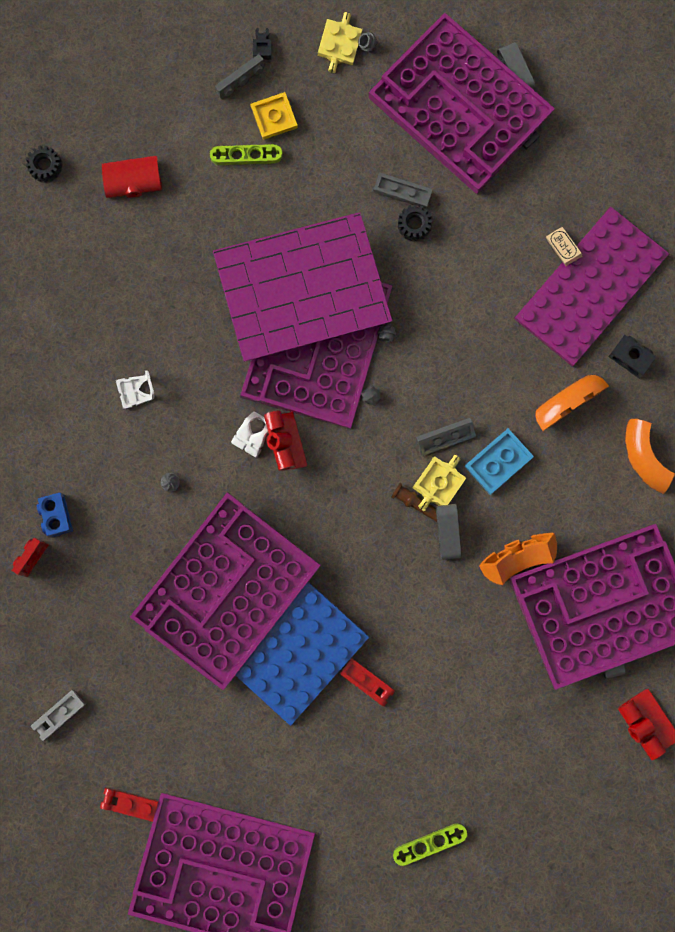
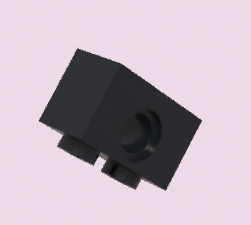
[608,335,656,379]

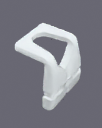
[116,371,154,409]
[231,412,268,458]

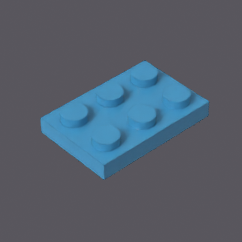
[464,428,534,495]

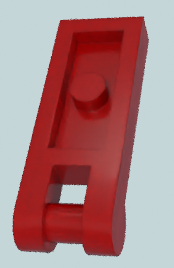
[340,658,396,707]
[100,788,159,822]

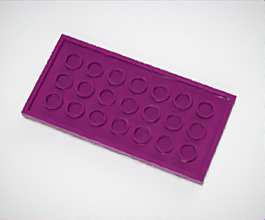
[514,207,669,367]

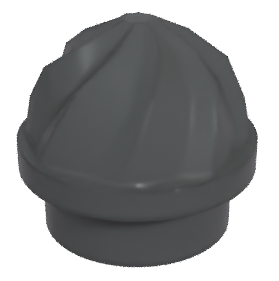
[358,32,378,52]
[377,323,396,342]
[361,385,380,405]
[161,473,180,492]

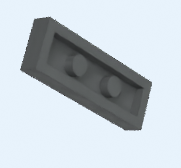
[215,54,265,99]
[373,172,433,209]
[416,418,476,456]

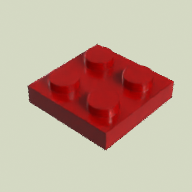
[11,537,49,577]

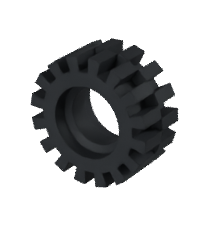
[26,146,62,183]
[398,204,432,241]

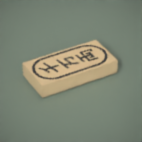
[546,227,582,266]

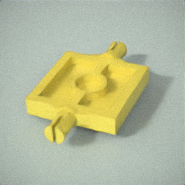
[317,12,362,73]
[413,455,466,511]

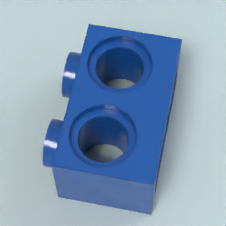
[37,492,73,537]

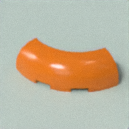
[535,375,609,431]
[625,419,675,494]
[479,533,557,585]

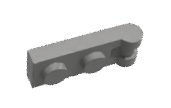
[31,690,86,742]

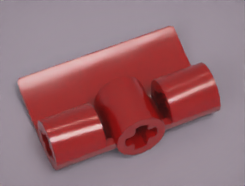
[102,156,162,198]
[264,411,307,471]
[617,689,675,760]

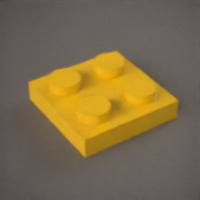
[250,92,298,140]

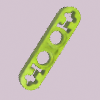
[210,144,283,165]
[393,823,467,866]

